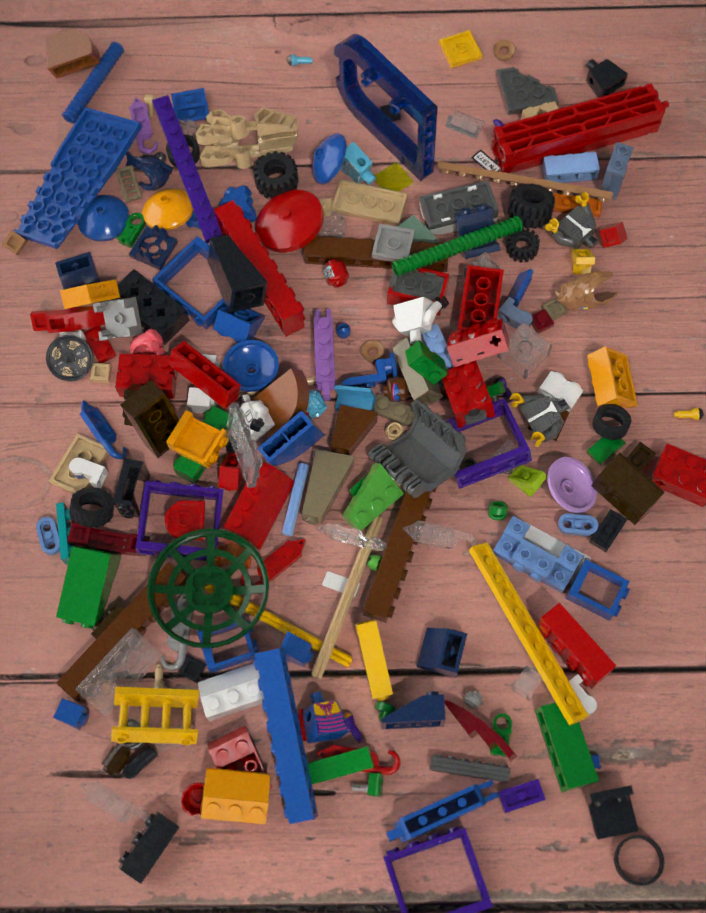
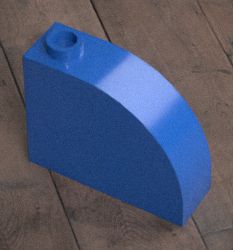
[257,411,325,465]

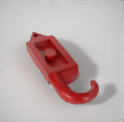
[240,539,306,586]
[317,744,401,775]

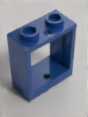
[566,559,630,621]
[197,616,259,673]

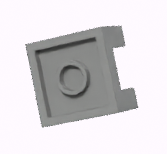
[93,297,143,341]

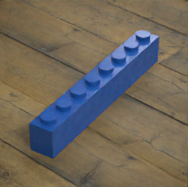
[254,647,318,824]

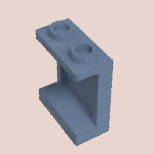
[601,142,633,200]

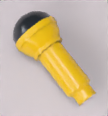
[673,407,704,420]

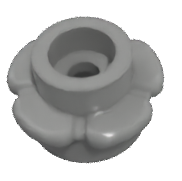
[464,690,484,709]

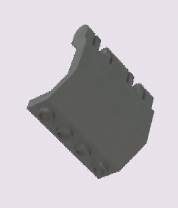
[368,399,467,498]

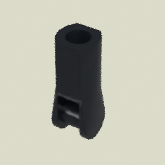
[122,745,158,779]

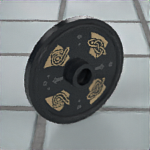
[46,335,93,381]

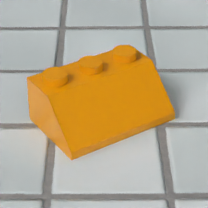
[587,346,638,408]
[201,767,270,824]

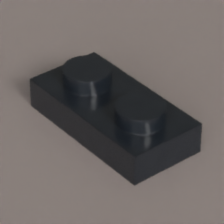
[589,509,628,552]

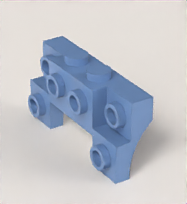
[493,516,583,593]

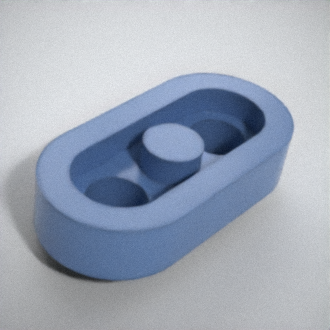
[558,513,598,536]
[36,517,60,556]

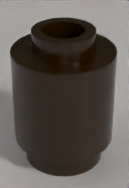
[101,743,131,777]

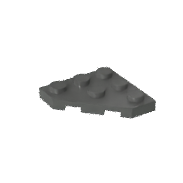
[496,67,559,115]

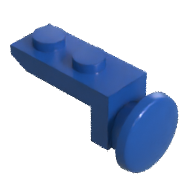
[341,352,398,388]

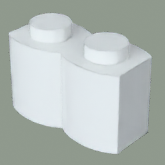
[538,371,583,412]

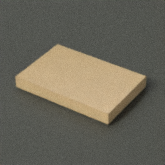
[49,433,109,494]

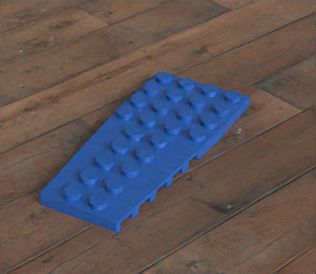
[14,107,142,249]

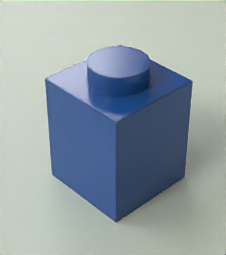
[53,698,89,730]

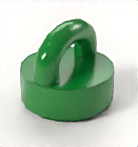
[488,501,508,521]
[375,701,396,722]

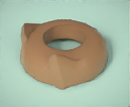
[494,40,516,61]
[361,340,385,364]

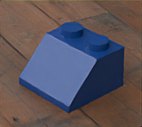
[213,306,265,343]

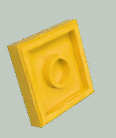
[439,30,482,68]

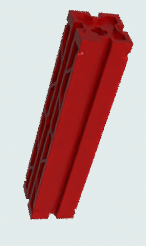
[491,83,669,173]

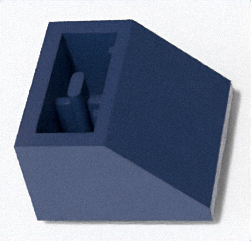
[55,252,100,290]
[417,628,467,678]

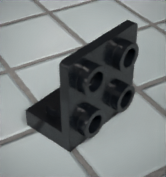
[585,785,639,840]

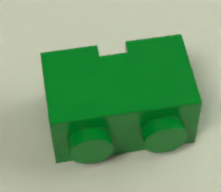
[405,340,448,385]

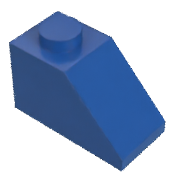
[280,631,314,668]

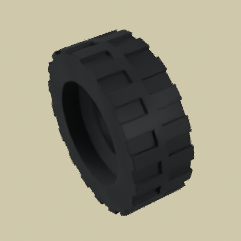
[70,487,114,528]

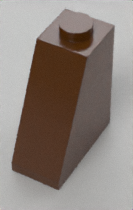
[330,405,378,456]

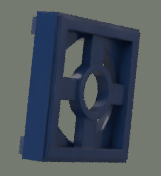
[129,225,178,270]

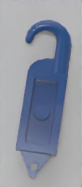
[79,400,128,459]

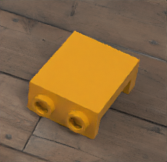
[166,410,229,468]

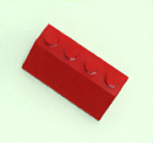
[223,460,294,550]

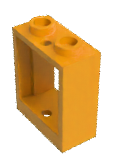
[60,279,120,309]

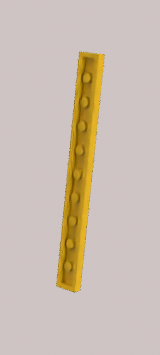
[469,542,589,726]

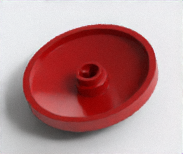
[256,190,324,253]

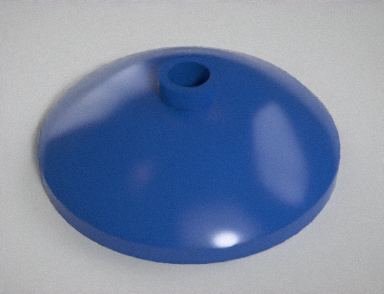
[312,133,347,184]
[77,195,130,242]
[223,340,279,392]

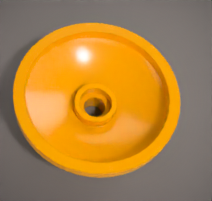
[142,188,194,230]

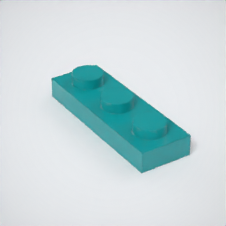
[56,502,74,564]

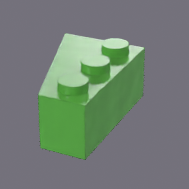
[342,463,404,531]

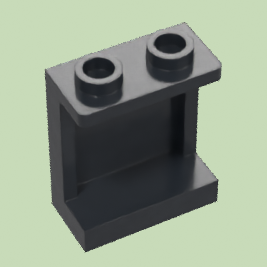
[113,458,150,519]

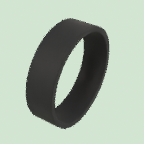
[614,835,664,886]

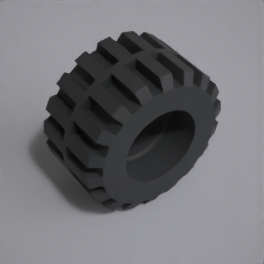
[253,151,299,199]
[508,184,555,229]

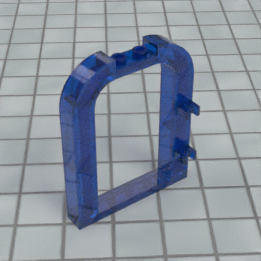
[334,34,438,182]

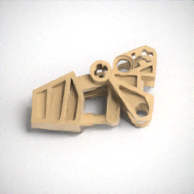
[196,107,298,169]

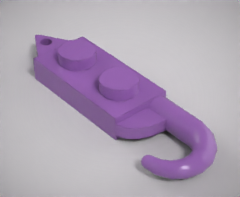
[129,97,158,154]

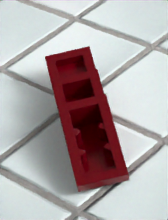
[444,700,517,762]

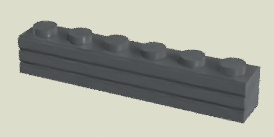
[430,754,511,783]

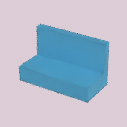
[334,385,376,411]

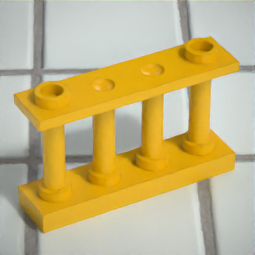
[111,687,199,746]

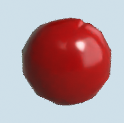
[181,782,204,816]

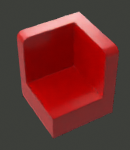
[599,222,627,248]

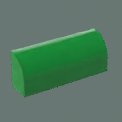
[535,702,599,793]

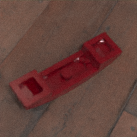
[67,522,150,556]

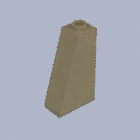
[393,338,445,406]
[302,450,354,525]

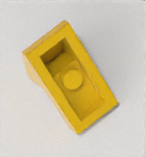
[571,249,595,274]

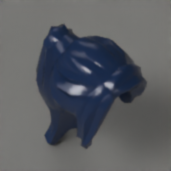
[125,151,173,191]

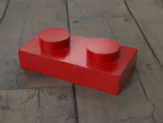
[84,326,116,363]

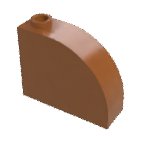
[46,29,100,79]
[252,368,309,438]

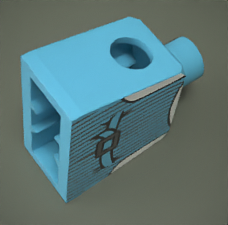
[340,142,376,185]

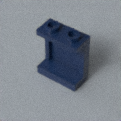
[454,204,500,259]

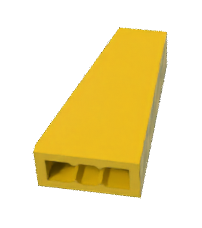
[355,619,393,701]

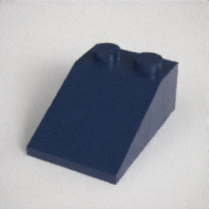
[381,691,446,730]

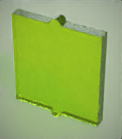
[375,162,413,192]

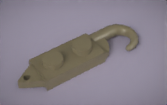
[374,394,415,426]

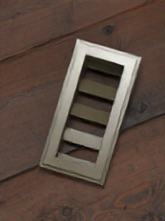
[115,165,142,203]

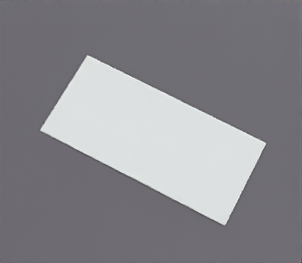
[524,523,591,585]

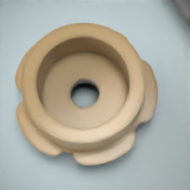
[385,422,404,440]

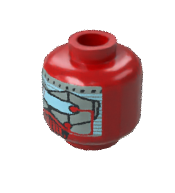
[323,259,349,288]

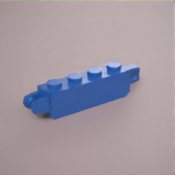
[386,780,500,842]

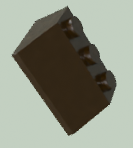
[591,453,665,525]

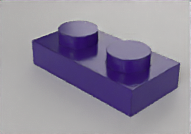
[498,779,546,813]

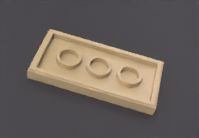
[331,179,408,226]

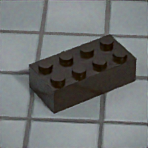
[120,380,179,458]

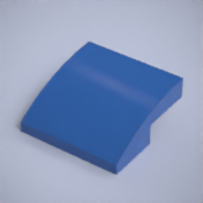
[171,88,209,124]

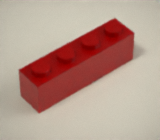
[169,341,241,409]

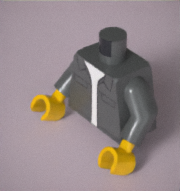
[545,192,598,249]
[509,393,570,447]

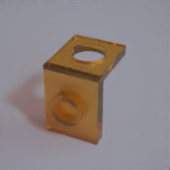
[215,543,252,569]

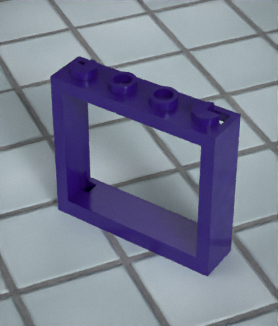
[445,398,532,489]
[136,480,224,561]
[383,826,493,913]

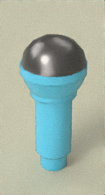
[287,54,313,66]

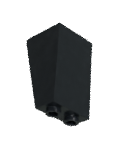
[208,235,268,313]

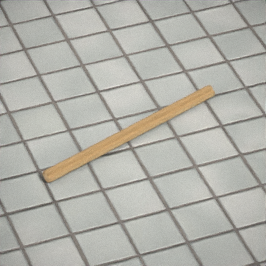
[312,516,383,679]

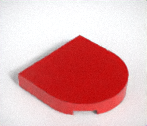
[165,500,205,541]

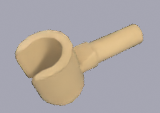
[144,94,154,118]

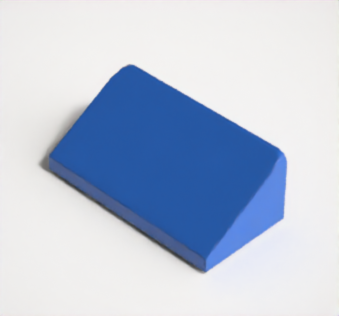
[505,269,533,307]

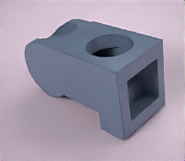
[497,297,532,332]

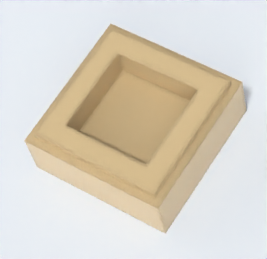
[90,363,112,383]

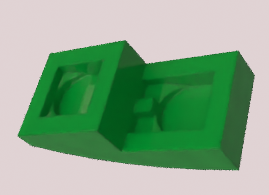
[587,437,626,466]

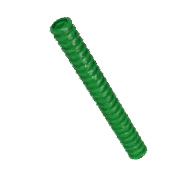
[392,216,523,277]

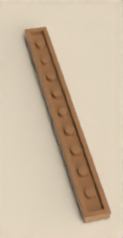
[437,161,613,202]

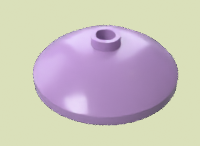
[547,457,597,513]

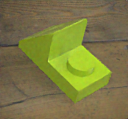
[508,465,547,497]

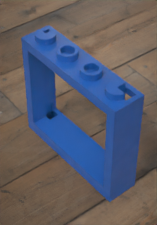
[152,236,226,329]

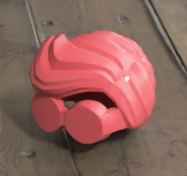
[130,329,165,355]

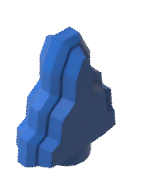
[219,185,257,223]

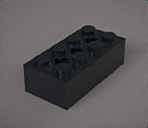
[111,269,190,345]

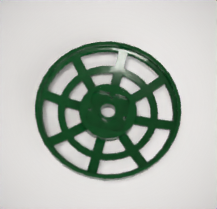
[147,529,269,649]

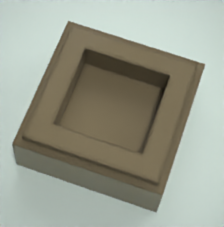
[541,298,567,321]

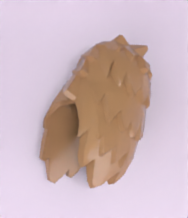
[555,270,618,312]

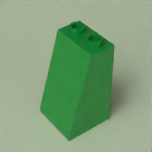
[56,546,122,629]

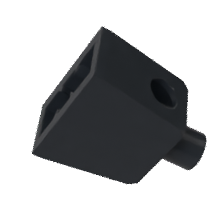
[586,59,628,98]

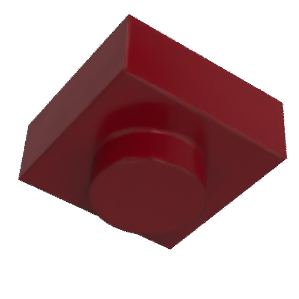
[531,309,554,334]

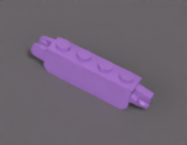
[314,309,336,401]

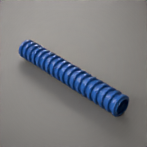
[62,42,124,124]

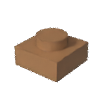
[2,230,28,255]

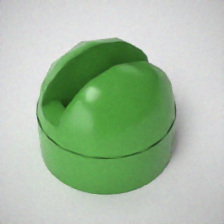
[367,555,382,571]

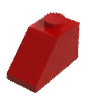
[218,452,248,491]

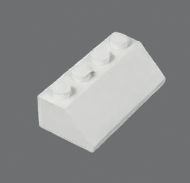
[198,663,264,722]

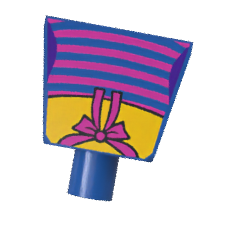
[303,692,351,743]

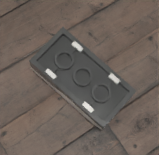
[419,180,499,235]

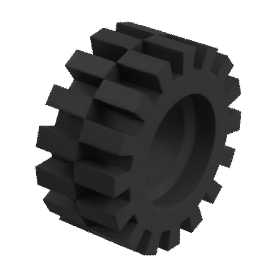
[506,227,540,263]

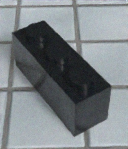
[118,811,180,884]

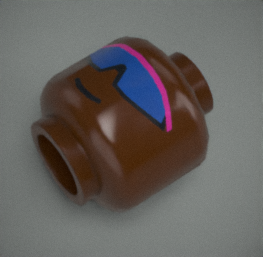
[383,377,411,402]

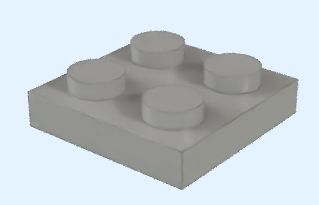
[372,224,415,262]

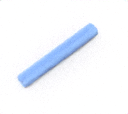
[282,463,309,536]

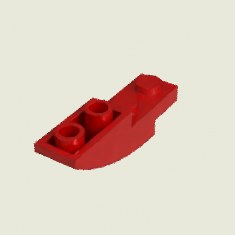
[30,306,105,333]

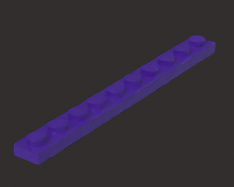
[152,95,223,243]

